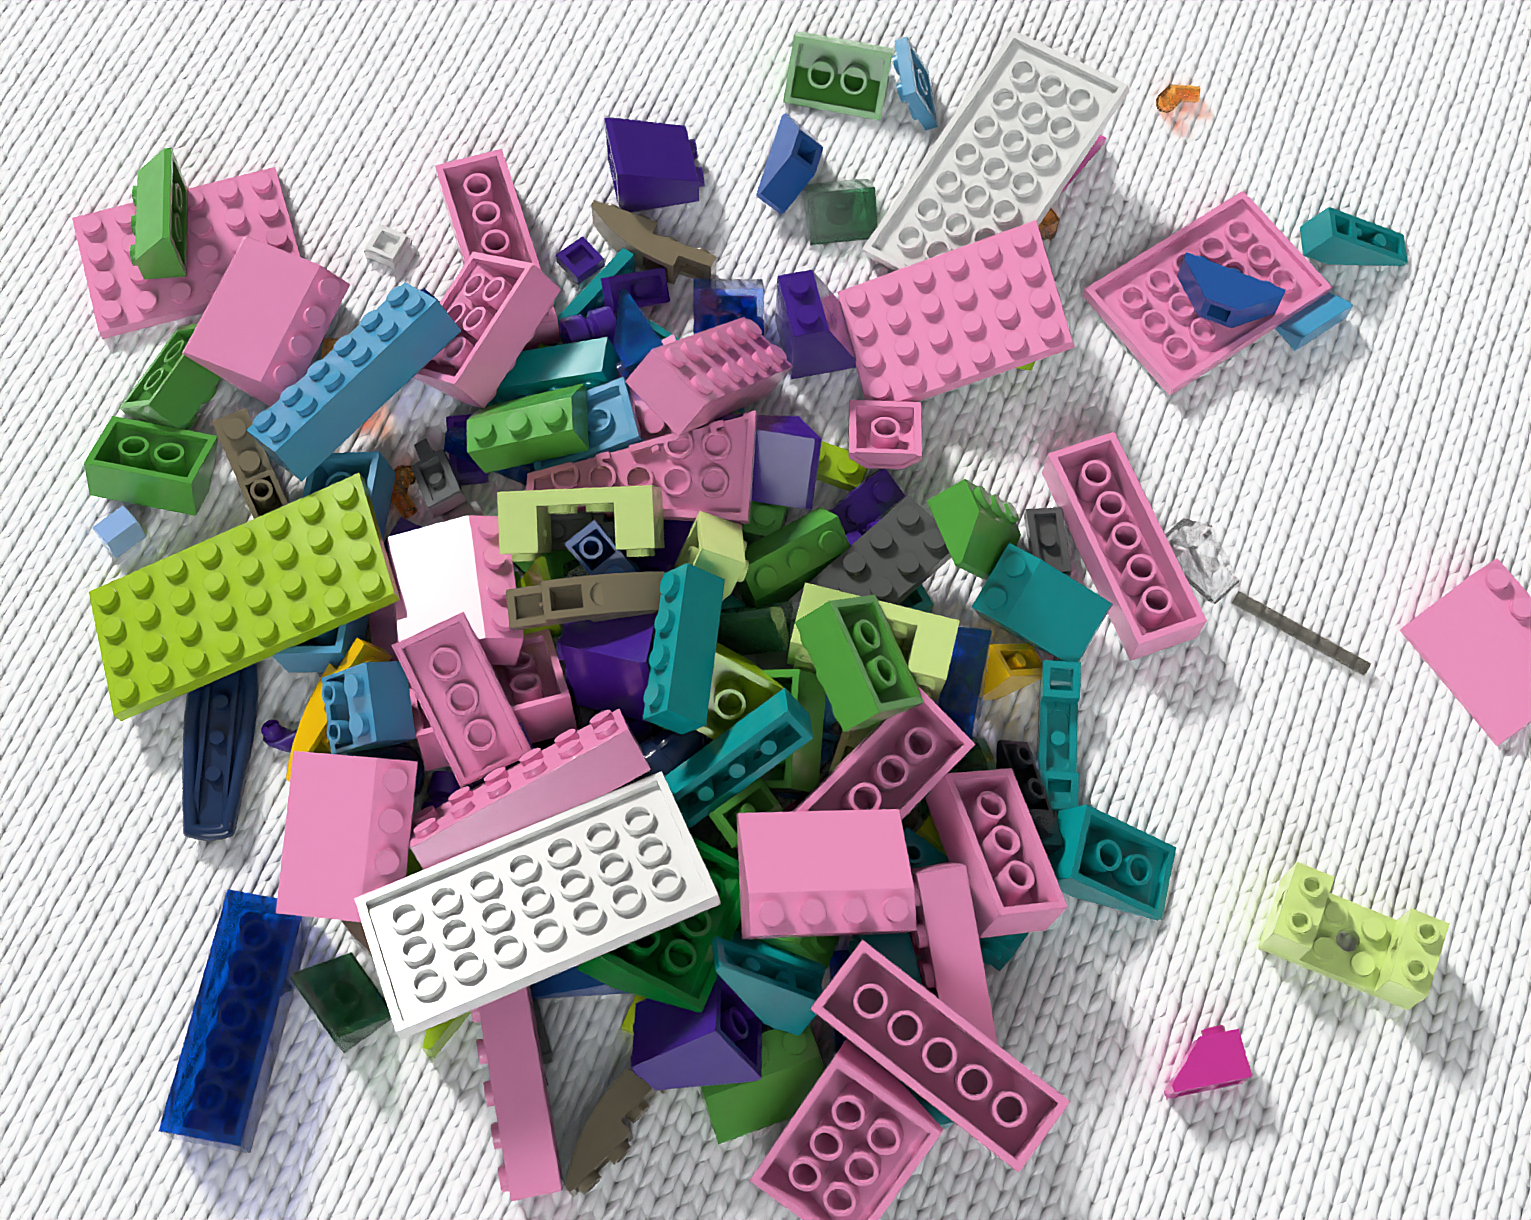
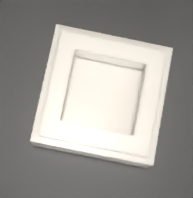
[363,224,412,269]

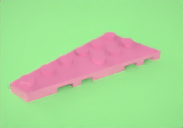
[526,410,757,524]

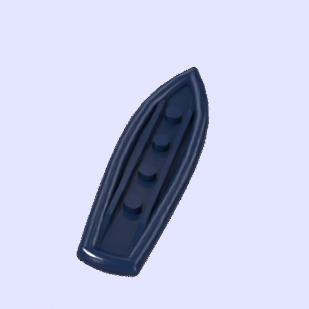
[182,662,259,841]

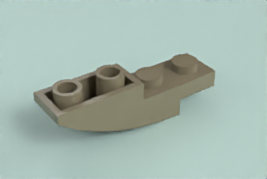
[591,200,716,285]
[212,408,288,519]
[506,572,665,631]
[565,1067,670,1197]

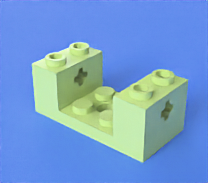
[497,485,665,562]
[787,583,960,701]
[1258,862,1450,1010]

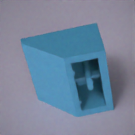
[322,661,416,754]

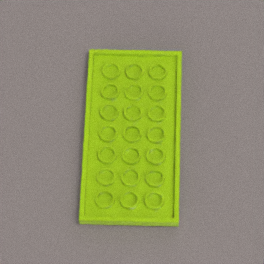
[89,473,400,721]

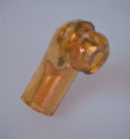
[1155,84,1201,113]
[391,465,418,519]

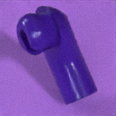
[261,720,298,753]

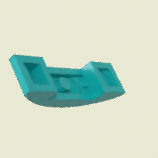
[1037,660,1081,811]

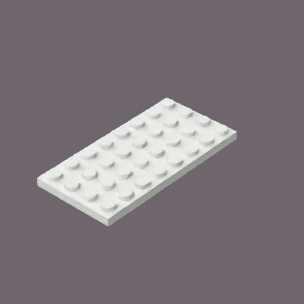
[862,30,1129,271]
[355,771,721,1040]

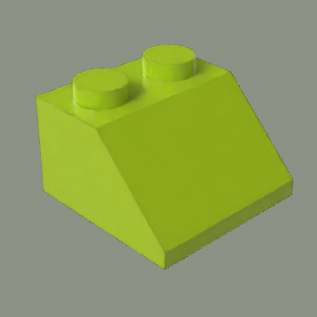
[695,642,784,740]

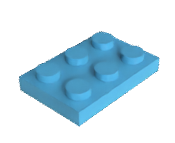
[533,377,643,471]

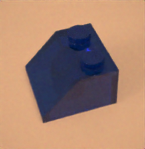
[693,279,764,337]

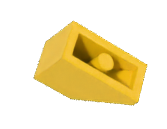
[960,643,1042,701]

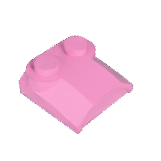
[848,400,922,470]

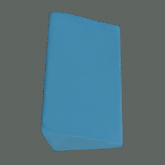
[1275,292,1353,351]

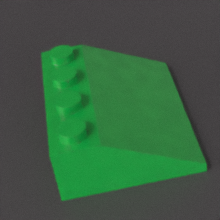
[577,836,741,1012]

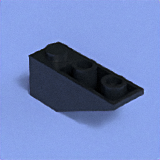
[996,740,1064,857]

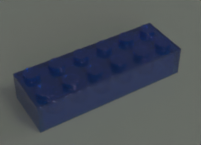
[158,889,314,1154]

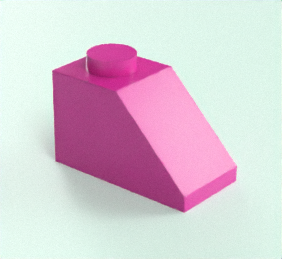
[1164,1025,1253,1099]

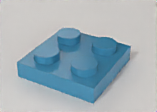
[892,36,938,131]

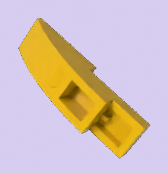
[286,637,392,782]

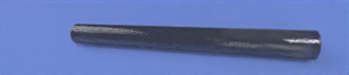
[1232,591,1371,676]

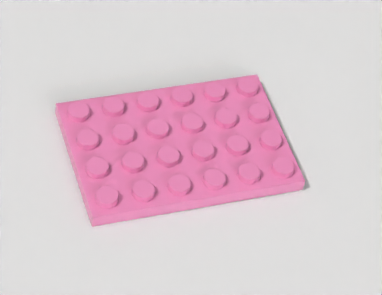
[72,167,301,339]
[1082,191,1332,396]
[838,220,1075,402]

